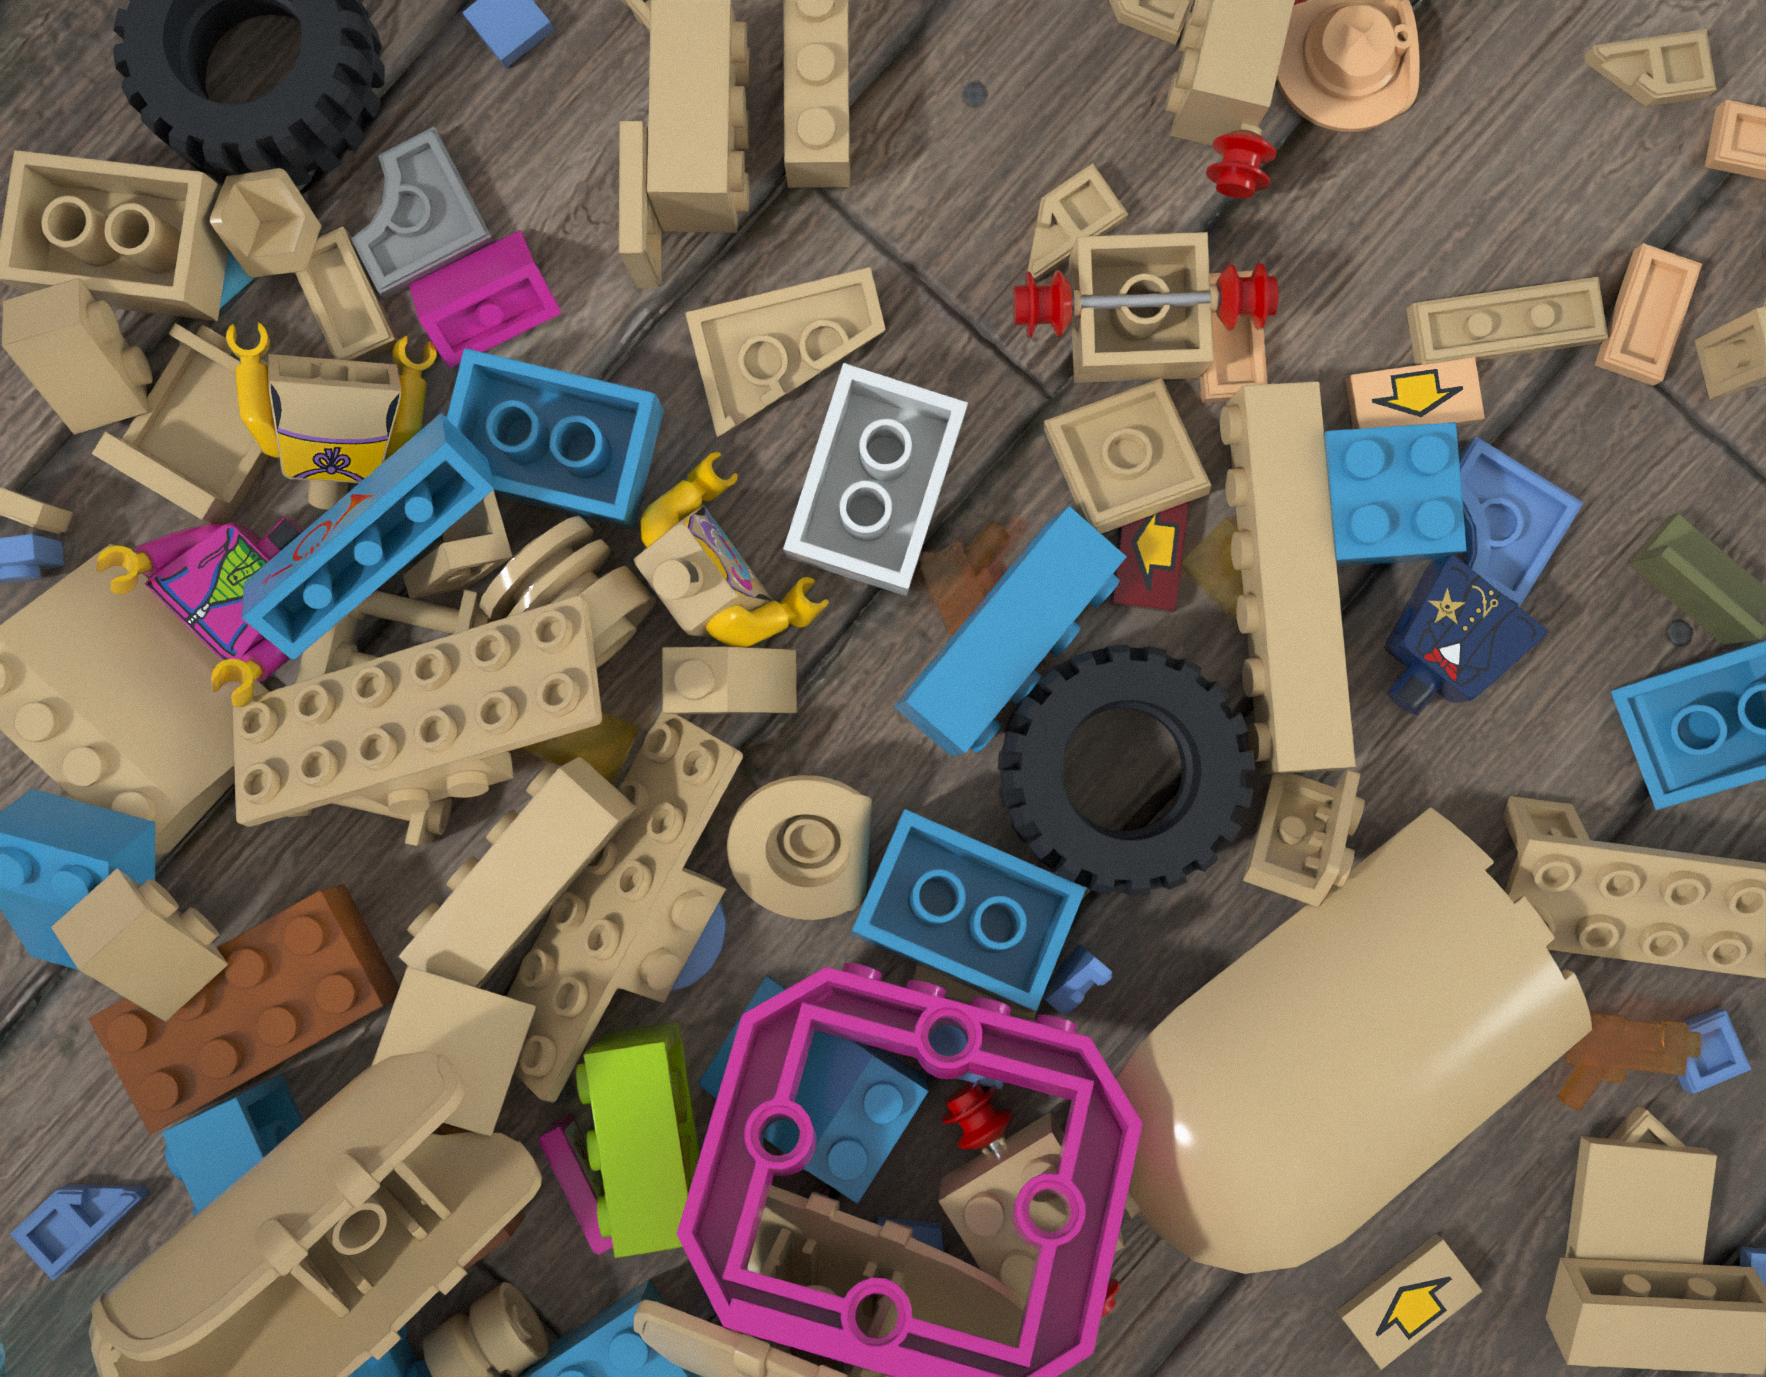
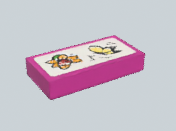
[539,1113,613,1255]

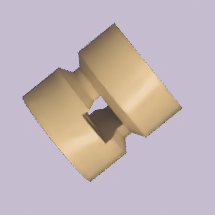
[423,1282,548,1377]

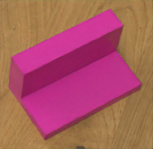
[408,230,562,368]

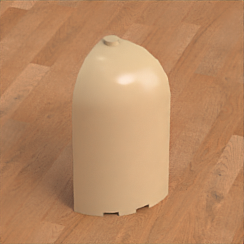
[1116,807,1592,1274]

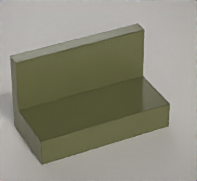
[1627,513,1766,645]

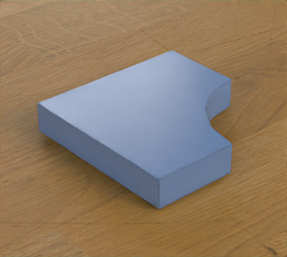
[1459,436,1583,608]

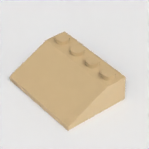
[0,544,272,855]

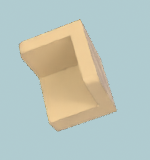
[210,168,322,278]

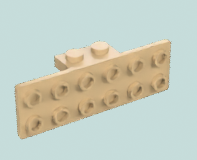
[233,596,602,827]
[506,710,743,1103]

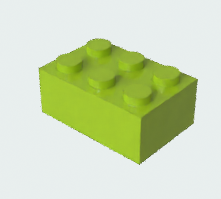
[576,1021,700,1258]

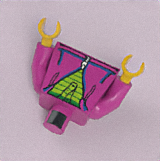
[96,516,304,707]

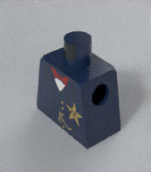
[1384,554,1548,716]

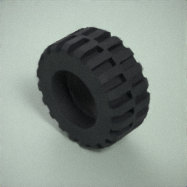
[113,0,385,187]
[997,644,1255,896]

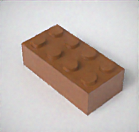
[88,884,400,1135]

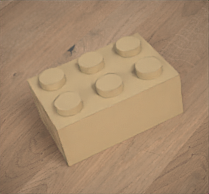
[647,0,752,233]
[0,150,228,321]

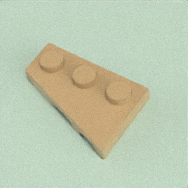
[685,267,886,438]

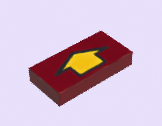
[1110,502,1189,613]

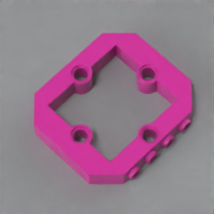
[676,963,1143,1377]

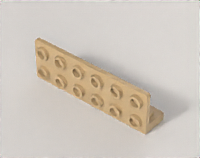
[1503,796,1766,978]

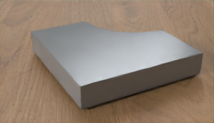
[351,127,495,300]

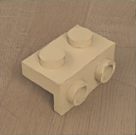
[1243,769,1365,907]

